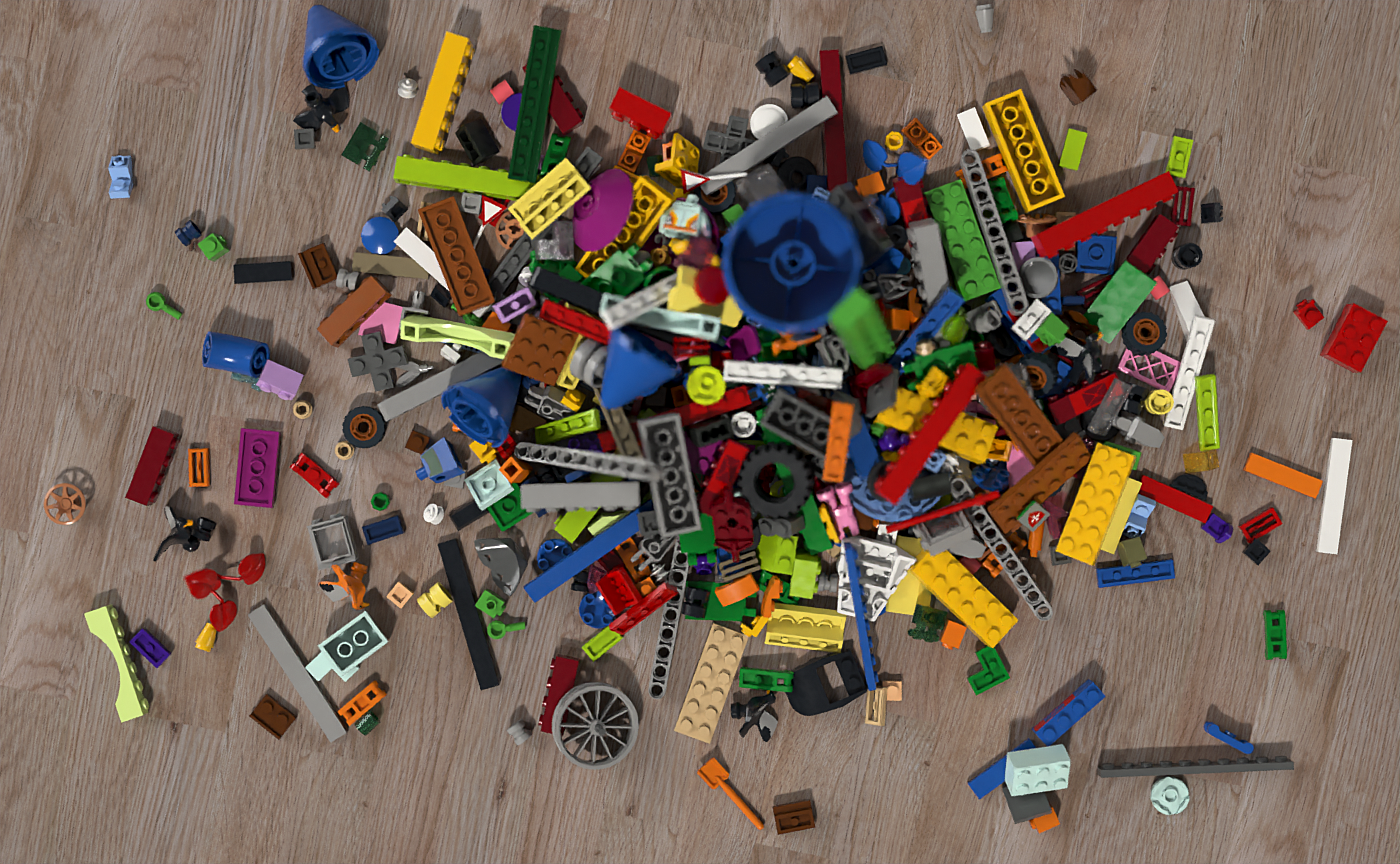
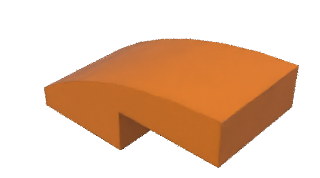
[901,118,943,160]
[617,129,651,174]
[907,288,924,329]
[714,573,760,607]
[761,575,783,618]

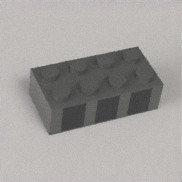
[827,182,894,269]
[760,386,831,460]

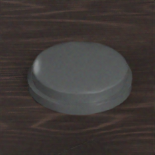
[1018,257,1059,298]

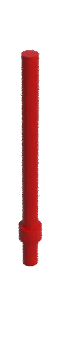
[885,490,1000,533]

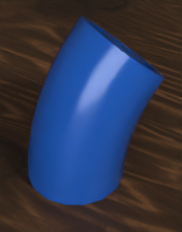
[202,331,270,378]

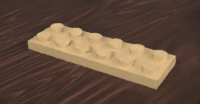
[674,622,749,744]

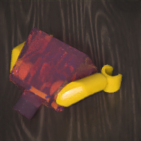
[668,236,723,271]

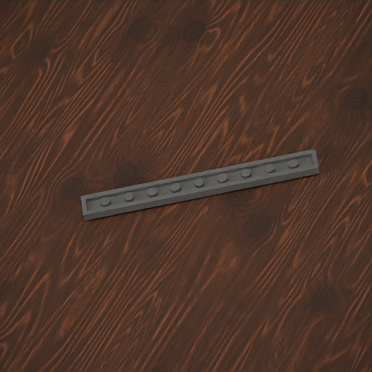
[487,146,604,313]
[1097,756,1294,778]

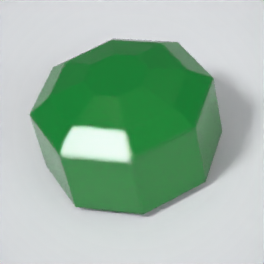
[371,492,391,511]

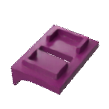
[723,325,762,362]

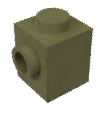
[1117,537,1147,568]

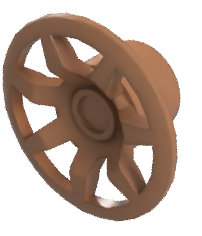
[495,211,525,251]
[1016,213,1057,238]
[44,483,86,525]

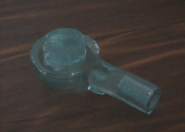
[231,372,262,392]

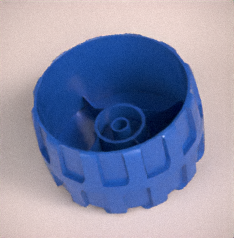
[723,192,863,333]

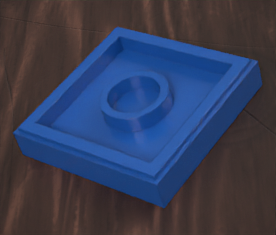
[1075,235,1117,275]

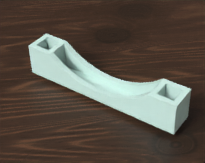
[600,294,721,342]

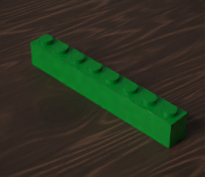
[754,406,834,556]

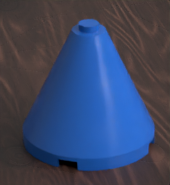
[303,5,379,89]
[600,324,681,410]
[441,367,522,447]

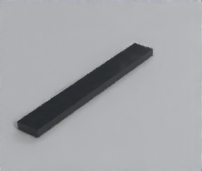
[437,538,500,690]

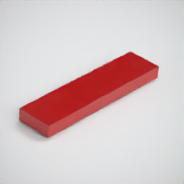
[539,299,611,345]
[1138,475,1213,524]
[609,582,678,635]

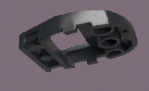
[786,648,868,716]

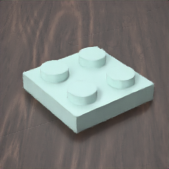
[464,459,514,511]

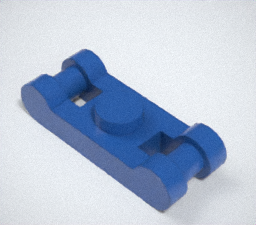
[1203,721,1254,754]

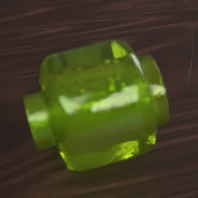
[940,314,969,344]

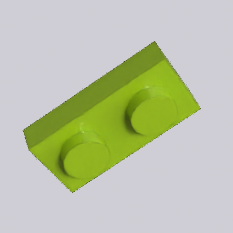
[1165,136,1194,179]

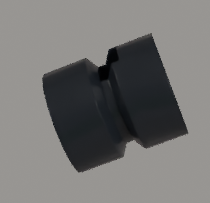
[755,51,790,87]
[790,82,819,109]
[885,225,908,250]
[1171,243,1203,270]
[1116,382,1149,416]
[681,586,711,618]

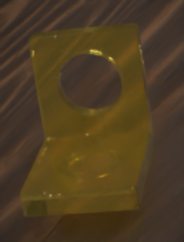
[1183,449,1219,473]

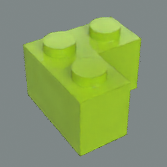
[789,548,822,599]

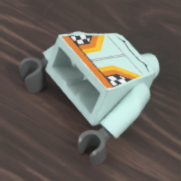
[655,194,714,252]

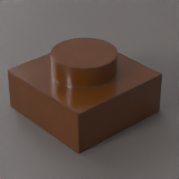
[405,430,431,455]

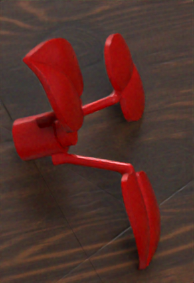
[184,552,265,632]

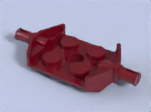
[710,486,754,563]

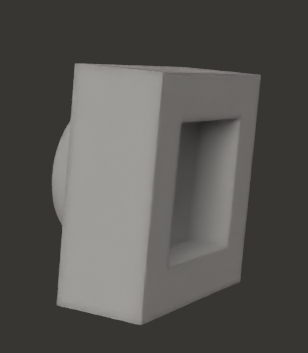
[460,192,482,215]
[444,469,467,489]

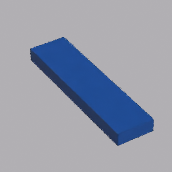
[1096,559,1175,588]
[968,738,1036,800]

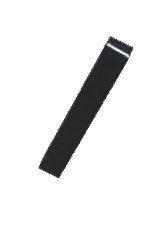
[528,267,692,351]

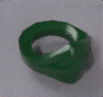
[796,331,817,358]

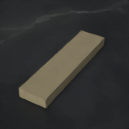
[352,252,429,280]

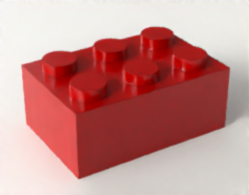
[609,87,672,140]
[1320,303,1388,373]

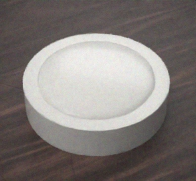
[750,104,788,140]

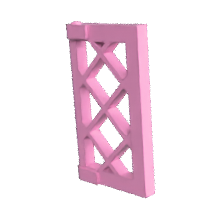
[1116,347,1181,392]

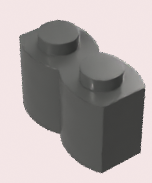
[758,512,805,538]

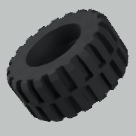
[738,441,815,519]

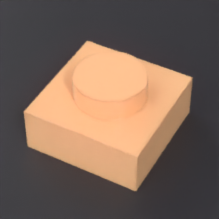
[386,581,414,608]
[882,680,902,701]

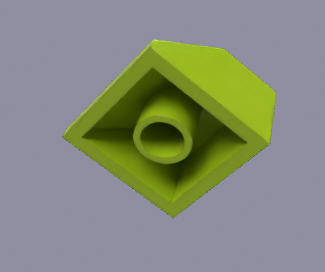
[753,534,798,575]

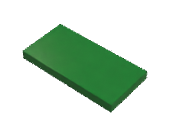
[1080,260,1157,344]

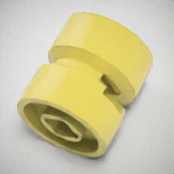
[1143,390,1174,415]
[417,582,454,618]

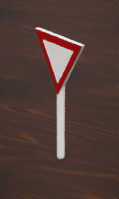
[681,169,748,194]
[473,195,508,249]

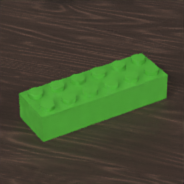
[923,179,1001,302]
[828,288,896,371]

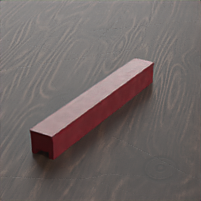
[819,49,848,193]

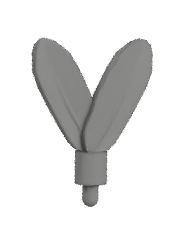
[396,361,434,387]

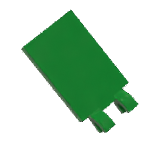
[580,242,653,298]
[901,340,979,391]
[679,492,719,566]
[685,580,757,621]

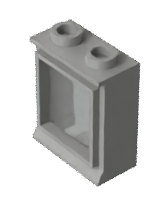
[912,500,974,557]
[307,513,359,571]

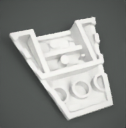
[837,536,916,622]

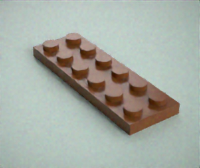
[418,196,495,317]
[974,364,1064,468]
[987,432,1092,534]

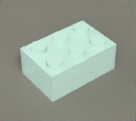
[318,611,389,677]
[1005,744,1071,796]

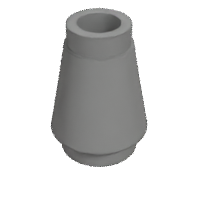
[975,4,994,33]

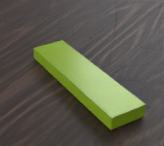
[1194,374,1220,451]
[535,409,600,445]

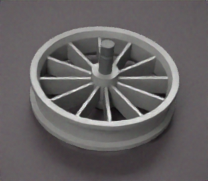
[552,682,639,770]

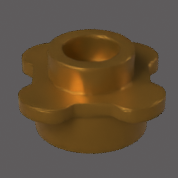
[650,246,672,267]

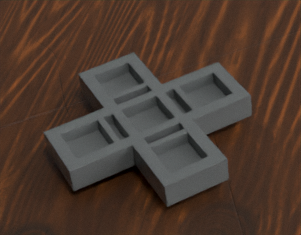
[703,115,756,164]
[347,331,409,392]

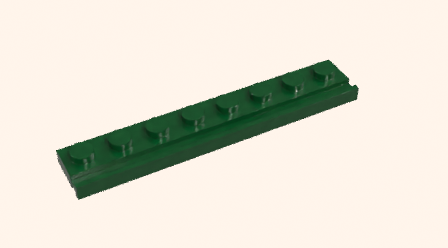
[508,25,562,184]

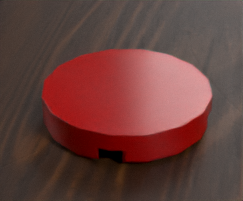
[694,267,729,306]

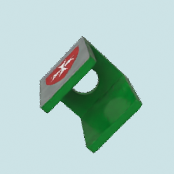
[1017,501,1050,532]

